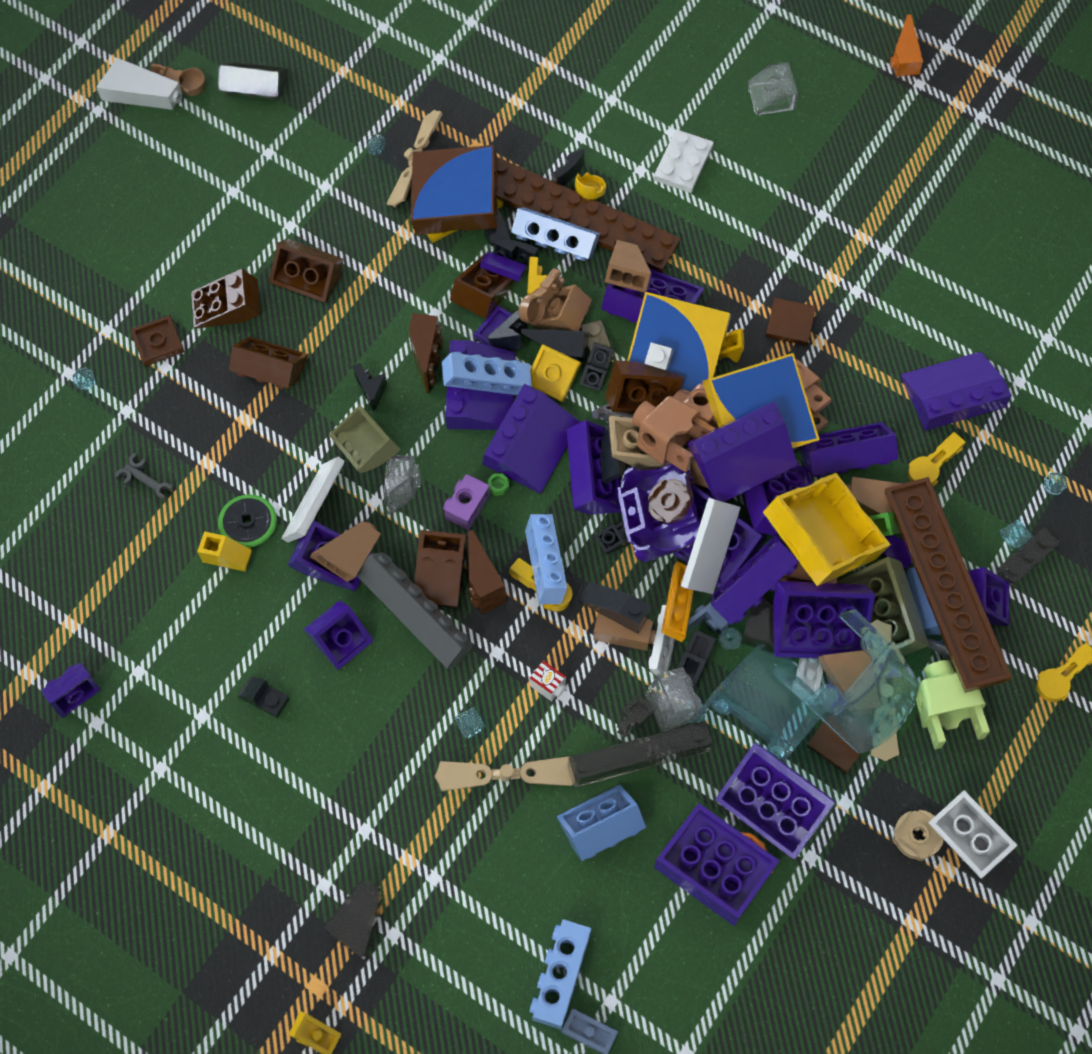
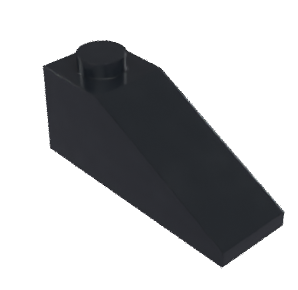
[521,329,588,362]
[578,581,651,634]

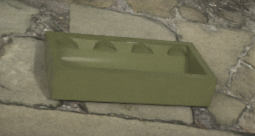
[329,405,401,473]

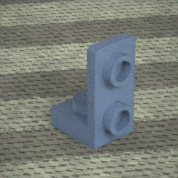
[686,603,729,636]

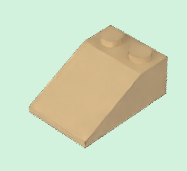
[609,416,670,470]

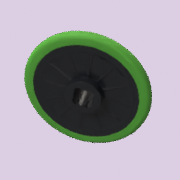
[218,495,277,548]

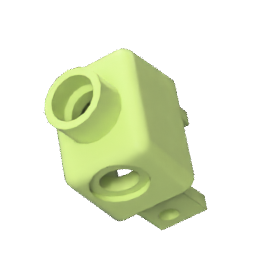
[915,660,990,749]

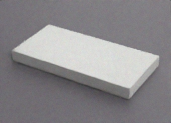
[281,457,345,542]
[681,498,740,594]

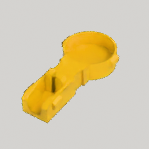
[908,432,965,487]
[509,558,572,612]
[1036,643,1092,702]

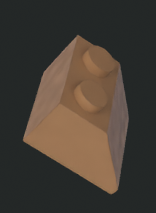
[532,284,592,331]

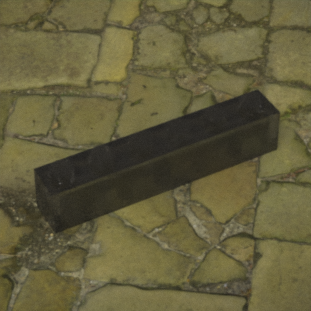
[567,721,713,788]

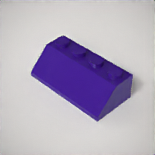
[567,420,622,515]
[799,422,898,478]
[710,534,799,625]

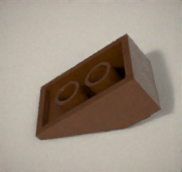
[450,254,515,318]
[605,360,684,413]
[468,530,506,615]

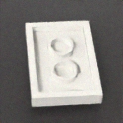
[653,129,714,193]

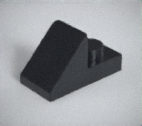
[488,310,528,351]
[352,363,387,410]
[237,676,290,718]

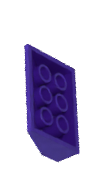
[601,269,704,322]
[445,340,515,430]
[900,352,1012,431]
[482,383,580,494]
[688,402,798,502]
[743,465,812,536]
[673,483,768,588]
[773,581,875,658]
[715,742,836,859]
[654,803,780,926]

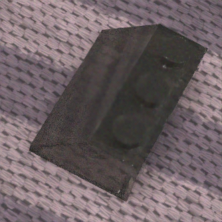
[219,62,288,99]

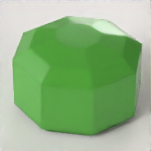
[488,473,509,496]

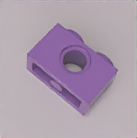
[443,474,490,530]

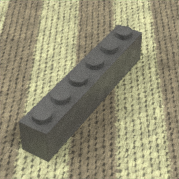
[357,552,474,668]

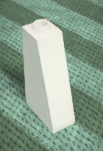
[96,58,182,110]

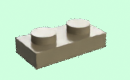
[581,320,614,360]

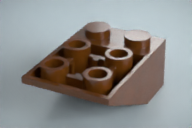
[191,269,261,329]
[408,313,444,393]
[414,530,467,608]

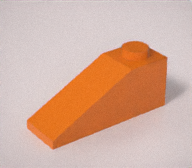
[890,14,923,77]

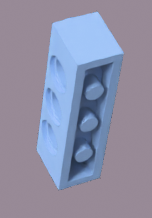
[511,207,600,261]
[442,352,532,395]
[525,514,567,604]
[530,919,591,1030]

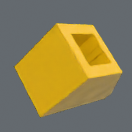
[197,531,252,572]

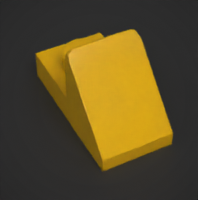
[528,257,547,301]
[718,328,744,363]
[288,1011,341,1054]

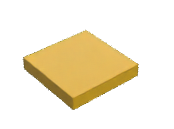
[530,344,582,402]

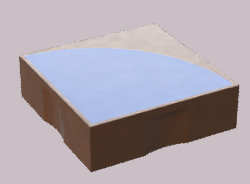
[411,145,498,235]

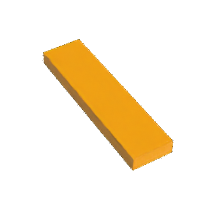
[661,561,694,642]

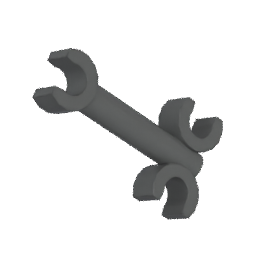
[115,453,174,501]

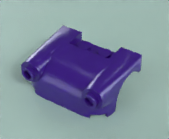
[618,463,701,563]

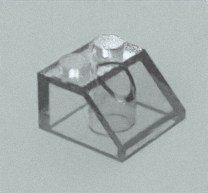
[747,62,798,115]
[384,455,421,515]
[645,667,702,735]

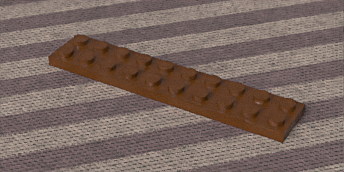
[496,157,681,273]
[885,477,1012,693]

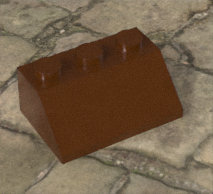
[269,239,344,303]
[229,336,308,389]

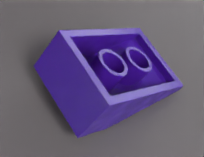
[288,520,372,591]

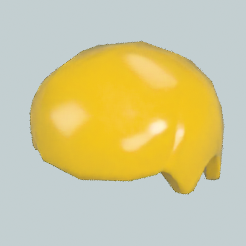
[575,172,606,200]

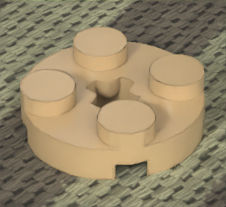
[893,810,944,861]

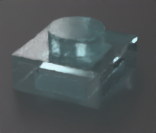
[999,519,1033,550]
[454,707,486,740]

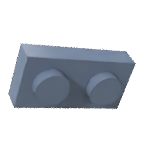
[561,1008,618,1054]

